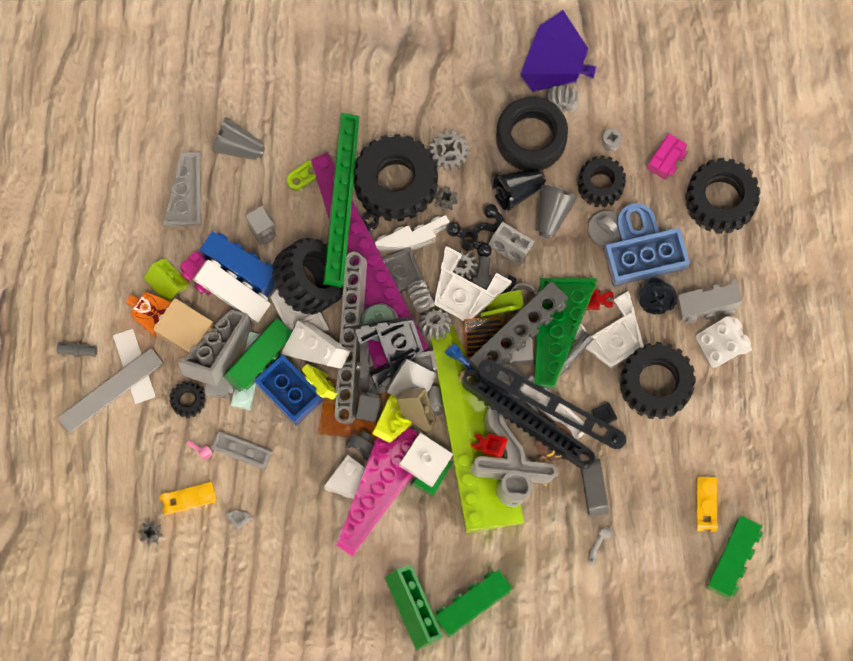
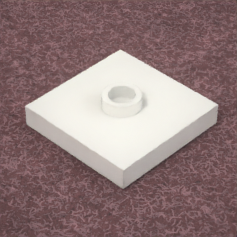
[399,433,453,487]

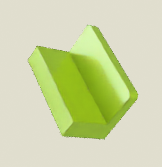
[144,258,190,302]
[480,290,524,317]

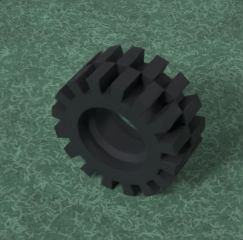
[169,381,206,418]

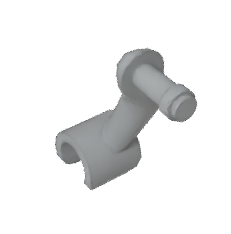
[589,526,612,566]

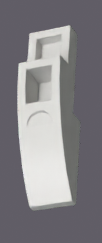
[375,215,449,252]

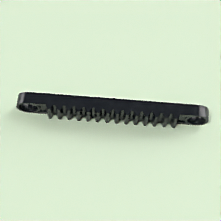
[461,370,595,469]

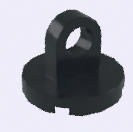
[639,278,678,315]

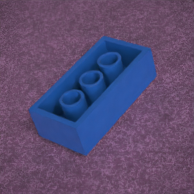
[199,231,275,298]

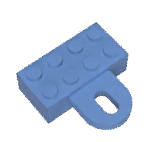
[604,203,690,287]

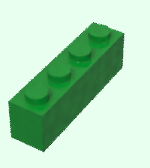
[223,318,292,392]
[706,515,763,599]
[384,565,443,650]
[435,570,513,638]

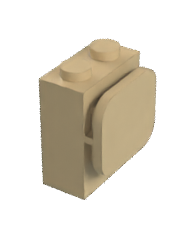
[153,298,215,355]

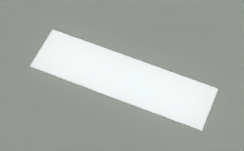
[113,329,156,404]

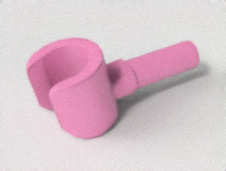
[186,440,213,459]

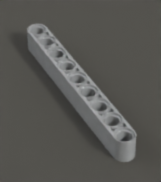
[335,252,367,425]

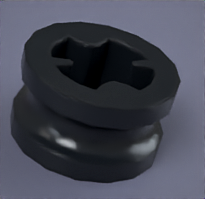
[362,212,379,231]

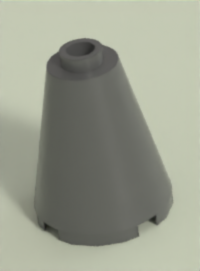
[211,117,265,160]
[536,185,577,239]

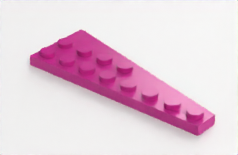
[336,427,419,557]

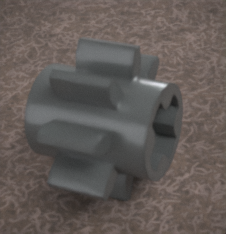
[435,187,458,212]
[138,521,163,547]

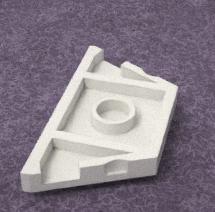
[270,290,329,332]

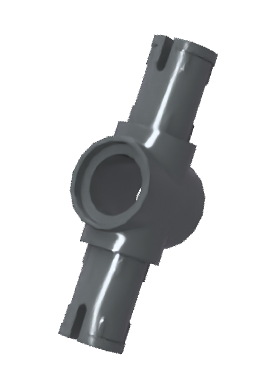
[473,256,492,315]

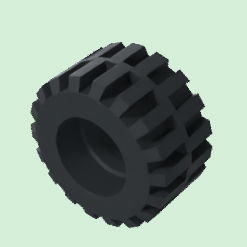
[577,156,626,207]

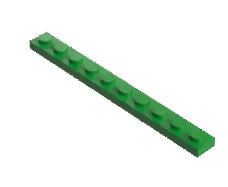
[323,113,360,287]

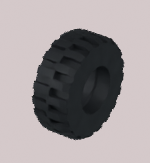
[354,134,438,222]

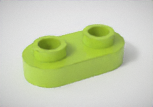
[287,160,316,191]

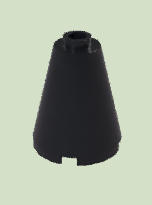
[492,169,546,211]

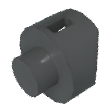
[345,431,374,460]

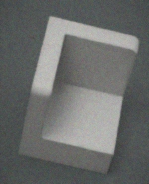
[415,350,437,374]

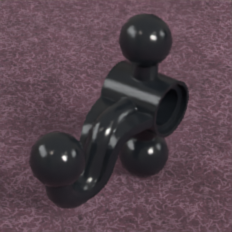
[446,204,504,257]

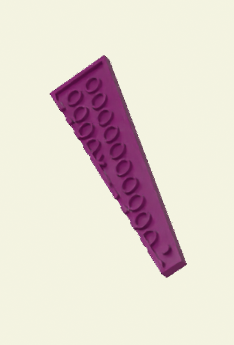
[311,152,428,369]

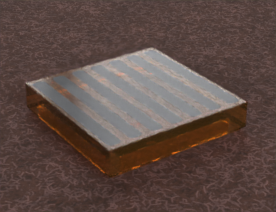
[464,316,504,358]

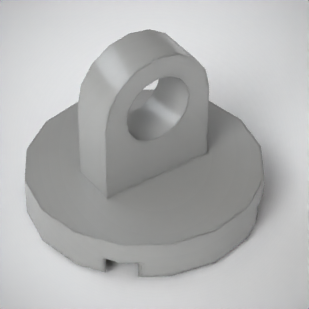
[588,210,621,248]

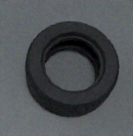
[496,96,568,171]

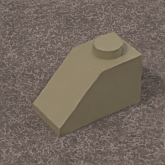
[397,388,436,432]

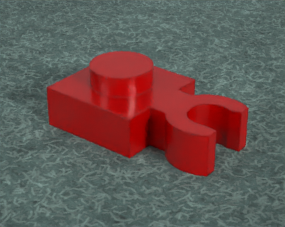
[586,290,614,310]
[471,434,508,458]

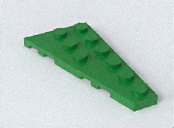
[535,278,598,388]

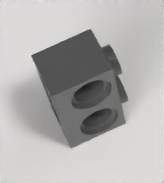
[356,392,382,423]

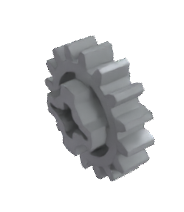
[430,130,470,171]

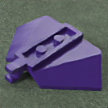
[520,10,597,92]

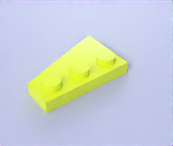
[372,394,413,443]

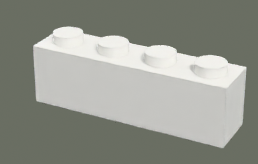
[192,259,271,323]

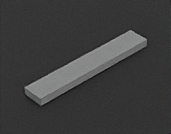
[58,348,163,434]

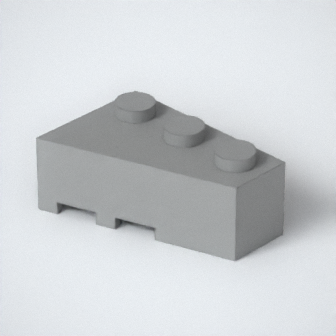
[677,279,742,323]

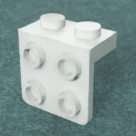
[696,317,752,368]

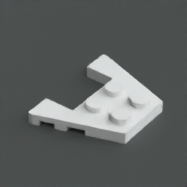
[434,246,512,323]
[574,291,644,369]

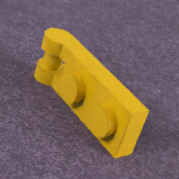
[696,477,718,532]
[159,482,217,515]

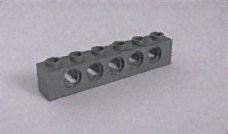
[468,281,568,373]

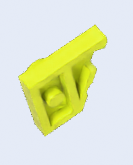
[302,364,338,400]

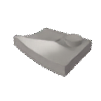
[385,358,437,398]

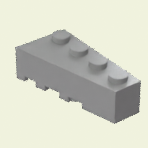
[178,309,252,386]

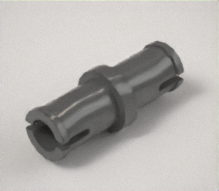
[57,342,98,357]

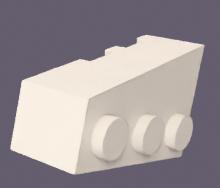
[281,321,350,368]
[324,455,365,499]

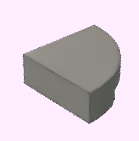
[225,511,253,530]

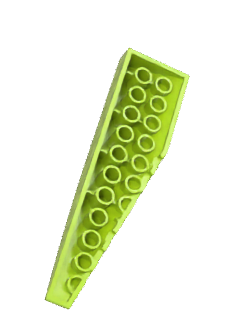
[428,307,524,534]

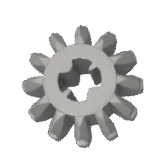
[547,85,579,112]
[453,250,478,281]
[407,280,435,313]
[419,308,452,341]

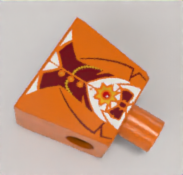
[126,292,172,338]

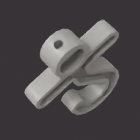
[470,394,558,507]

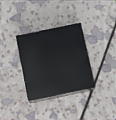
[591,402,618,428]

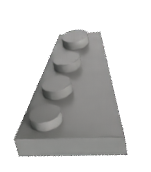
[163,152,201,227]

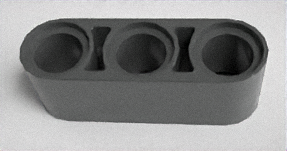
[581,458,609,517]

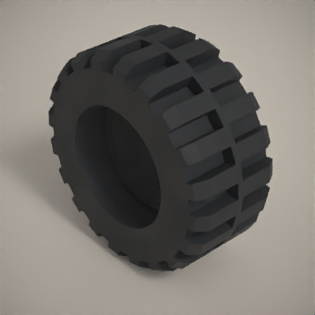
[685,158,761,234]
[272,238,344,315]
[620,342,696,419]

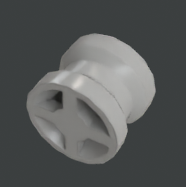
[602,128,622,151]

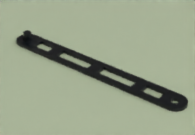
[478,360,626,449]

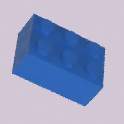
[255,355,324,426]

